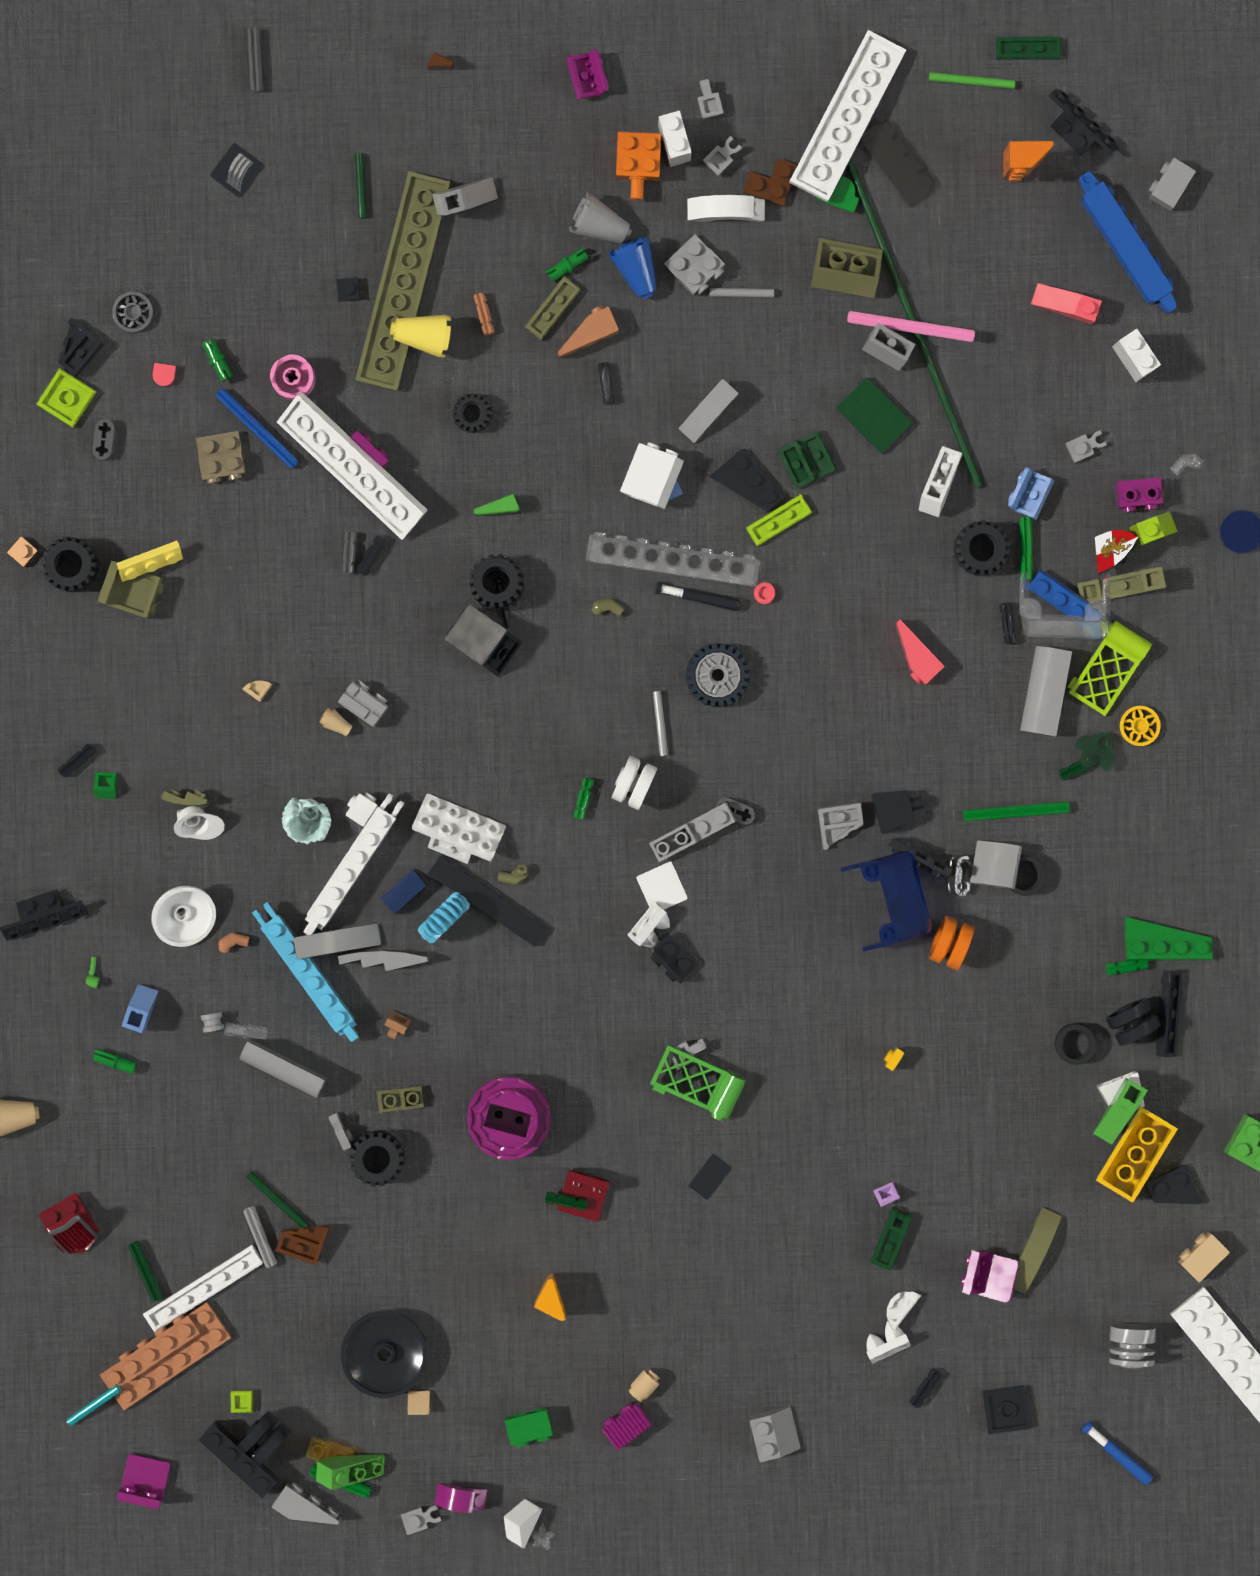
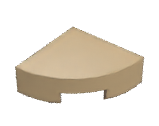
[243,680,273,702]

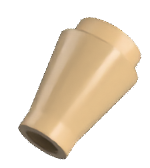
[319,708,353,736]

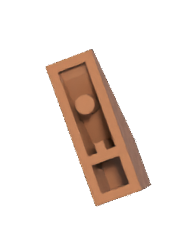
[558,306,619,358]

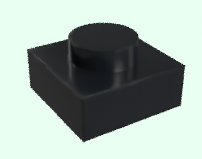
[336,277,360,302]

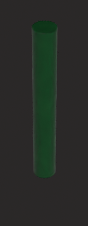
[355,153,367,219]

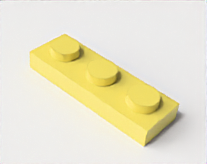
[116,541,183,582]

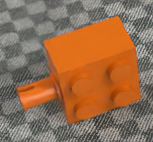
[616,132,661,200]

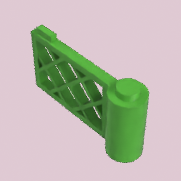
[650,1044,746,1121]

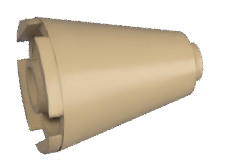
[0,1099,39,1137]

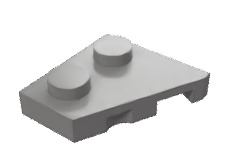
[817,802,863,850]

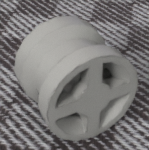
[200,1012,224,1033]

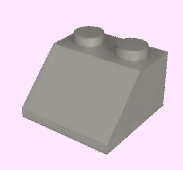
[749,1406,801,1462]

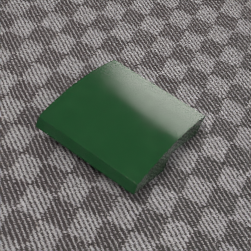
[777,431,837,489]

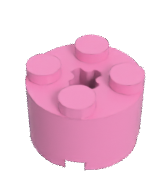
[270,355,315,400]

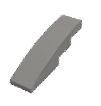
[293,924,381,959]
[338,950,429,971]

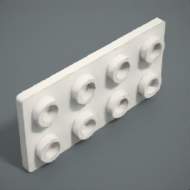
[412,794,506,864]

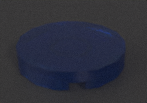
[1220,510,1260,553]

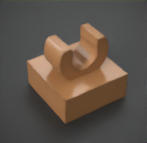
[385,1010,411,1039]

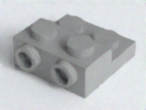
[664,235,725,296]

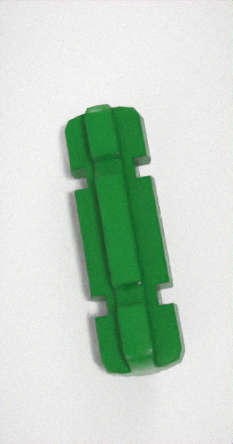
[573,778,594,820]
[1106,960,1148,975]

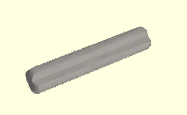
[243,1206,277,1268]

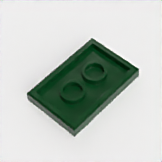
[836,377,912,454]

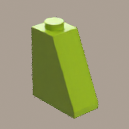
[1129,512,1178,547]

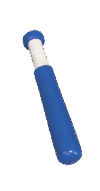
[1081,1421,1153,1485]

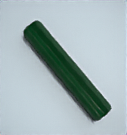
[128,1241,163,1302]

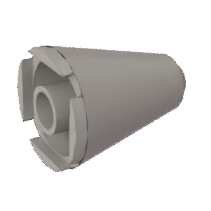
[569,193,632,244]

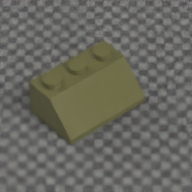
[811,238,883,298]

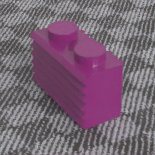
[602,1401,652,1451]

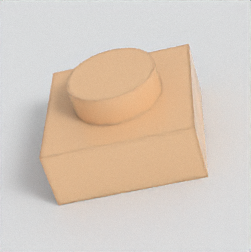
[7,537,38,567]

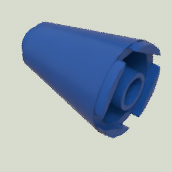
[608,236,657,299]

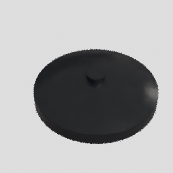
[341,1310,428,1398]

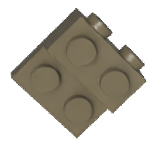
[196,431,246,484]

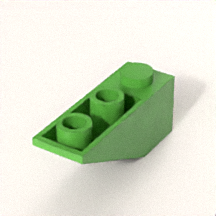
[1093,1078,1148,1144]
[316,1454,385,1490]

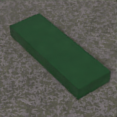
[996,37,1061,60]

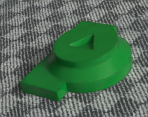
[816,176,859,213]

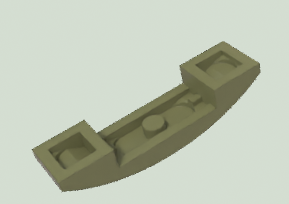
[1077,566,1167,603]
[1014,1207,1062,1294]

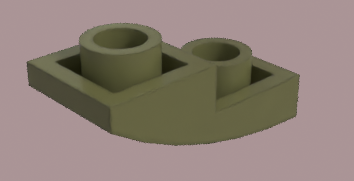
[161,789,210,806]
[376,1086,424,1113]

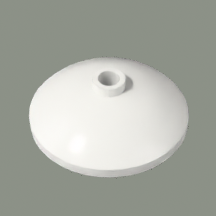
[151,886,216,947]

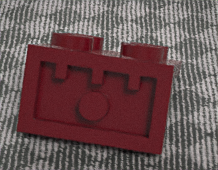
[557,1168,610,1222]

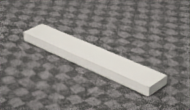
[143,1244,264,1332]

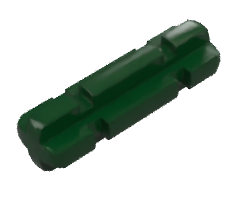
[1059,754,1100,781]
[545,1192,587,1211]

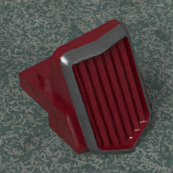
[38,1192,100,1255]

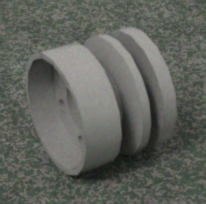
[1109,1324,1156,1368]

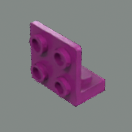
[116,1454,171,1509]

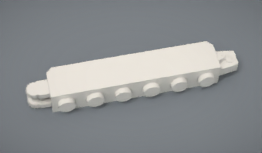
[303,793,405,935]

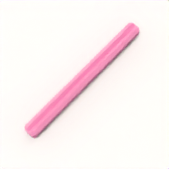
[847,311,975,342]

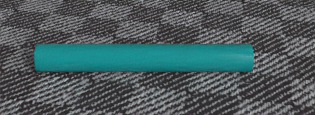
[67,1384,122,1426]

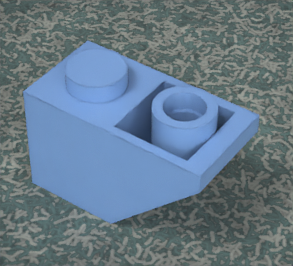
[122,984,159,1033]

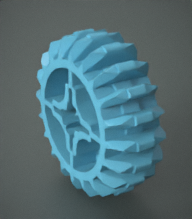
[418,892,470,943]

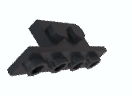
[1048,88,1119,155]
[0,889,89,941]

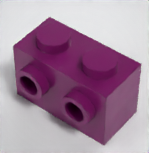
[1115,477,1163,512]

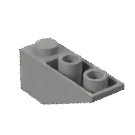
[432,177,498,215]
[272,1482,341,1525]

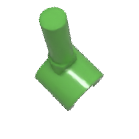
[86,957,100,988]

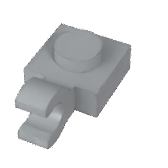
[697,79,723,120]
[669,1038,706,1070]

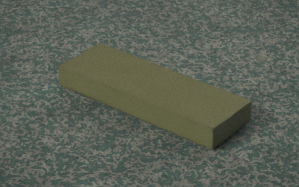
[525,276,581,341]

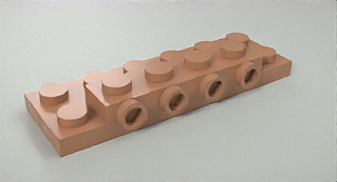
[100,1301,232,1410]

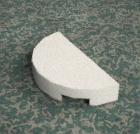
[886,1291,921,1330]

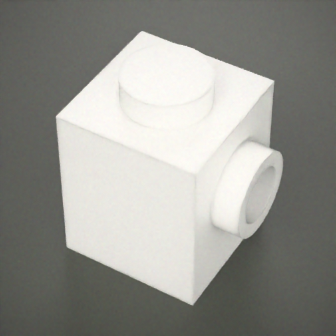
[346,792,379,827]

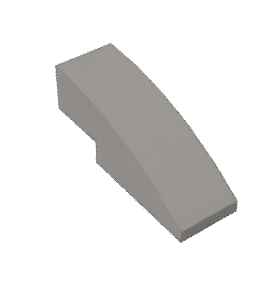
[678,379,739,443]

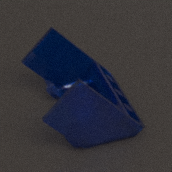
[841,851,932,952]

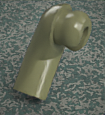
[498,864,529,885]

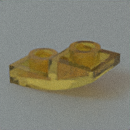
[306,1436,356,1461]

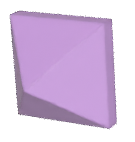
[873,1182,900,1207]

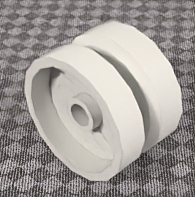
[611,756,657,810]

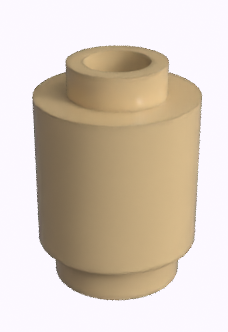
[628,1369,660,1402]

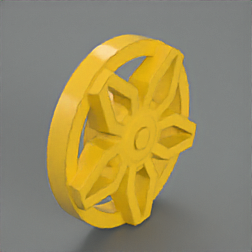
[1120,706,1160,746]

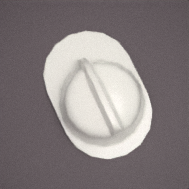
[174,806,225,840]

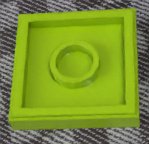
[37,368,96,428]

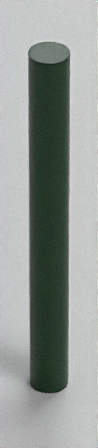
[246,1171,312,1227]

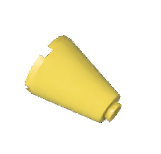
[390,315,451,358]

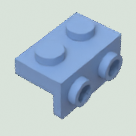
[1008,467,1054,520]

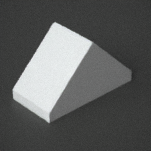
[504,1499,542,1548]

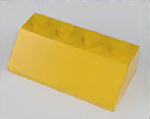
[1096,1106,1178,1203]

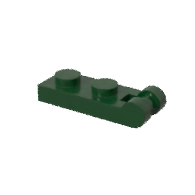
[870,1206,913,1271]

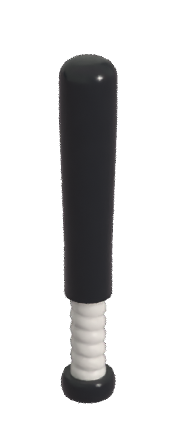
[655,581,741,611]

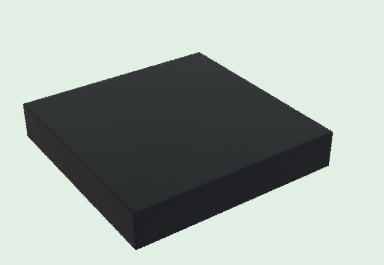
[982,1385,1032,1434]

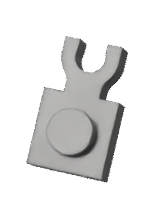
[703,136,742,176]
[1065,430,1107,463]
[328,1113,354,1151]
[401,1505,442,1535]

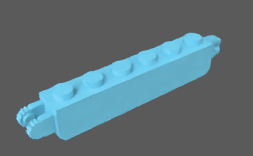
[252,902,359,1042]

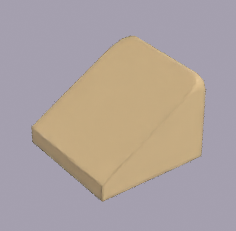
[408,1391,430,1415]

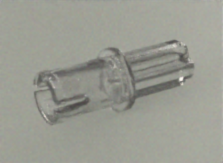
[224,1022,268,1039]

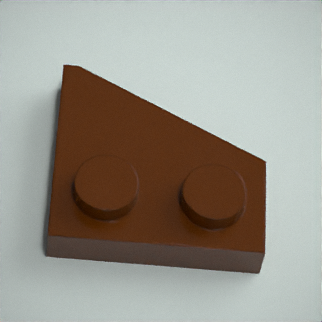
[275,1225,330,1266]

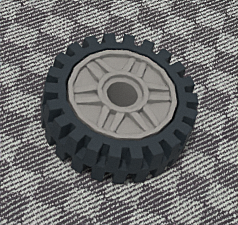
[686,643,750,707]

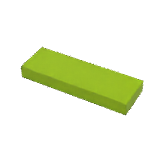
[746,494,812,546]

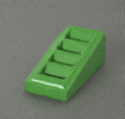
[474,494,520,516]

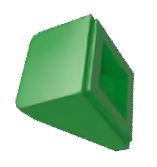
[93,772,117,799]

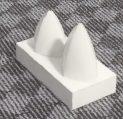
[628,902,670,948]
[867,1321,911,1364]

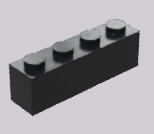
[199,1420,279,1499]

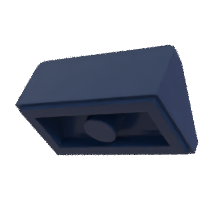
[381,869,427,914]

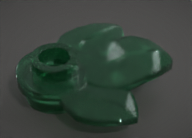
[1075,732,1115,772]

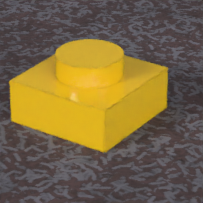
[884,1047,904,1071]

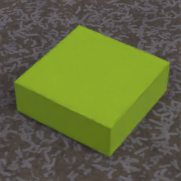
[231,1390,253,1413]

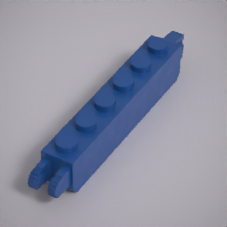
[1078,171,1177,313]

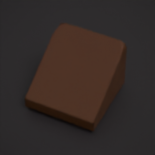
[427,52,454,70]

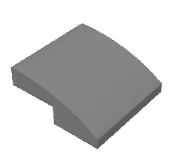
[970,841,1022,889]

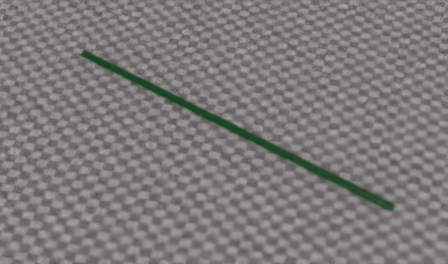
[847,158,983,488]

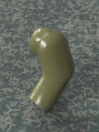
[592,598,625,616]

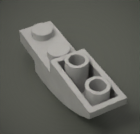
[649,802,737,862]

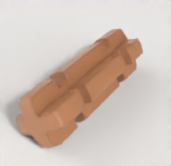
[474,293,494,335]

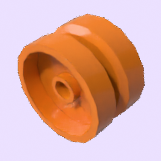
[929,916,975,971]

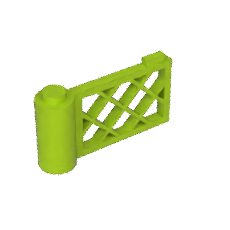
[1068,621,1152,716]

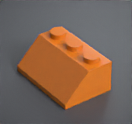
[1003,141,1054,182]

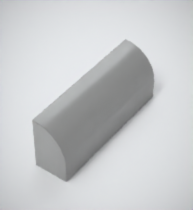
[1020,646,1072,737]
[239,1039,327,1098]

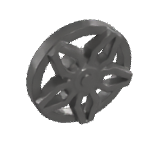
[112,292,153,333]

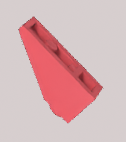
[1031,284,1102,325]
[896,620,945,685]

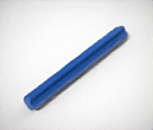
[216,388,299,469]

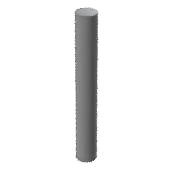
[709,288,774,298]
[653,691,668,756]

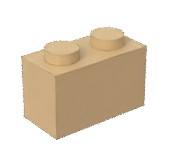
[1178,1232,1230,1283]

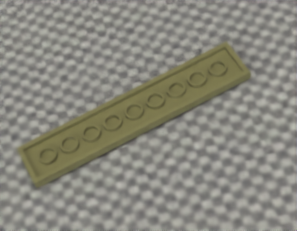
[355,171,451,392]

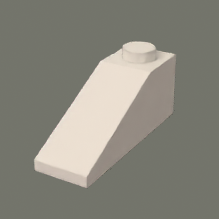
[919,446,962,517]

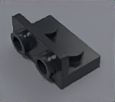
[649,933,698,984]

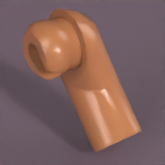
[218,932,250,953]

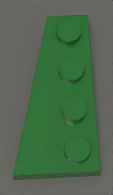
[1124,917,1213,961]

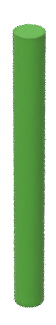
[929,72,1015,89]

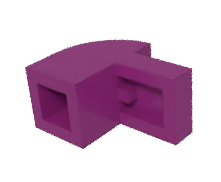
[435,1483,487,1513]

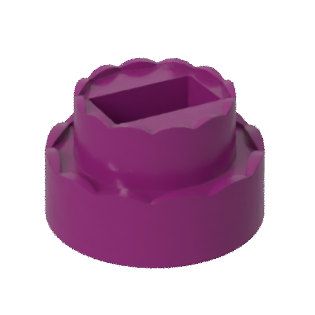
[467,1075,551,1160]

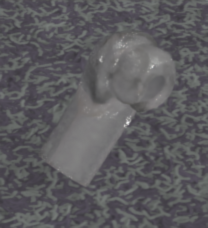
[1170,454,1202,476]

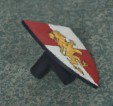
[1095,530,1139,574]

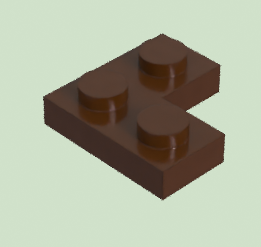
[743,158,798,207]

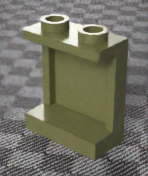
[97,561,165,619]

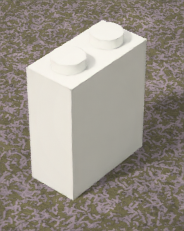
[658,111,692,167]
[1112,329,1161,382]
[620,442,684,509]

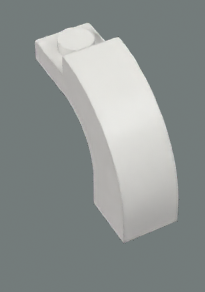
[687,195,765,222]

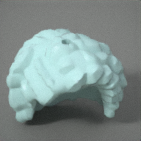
[282,798,332,844]

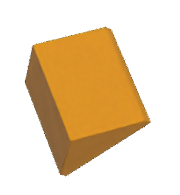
[534,1273,566,1321]

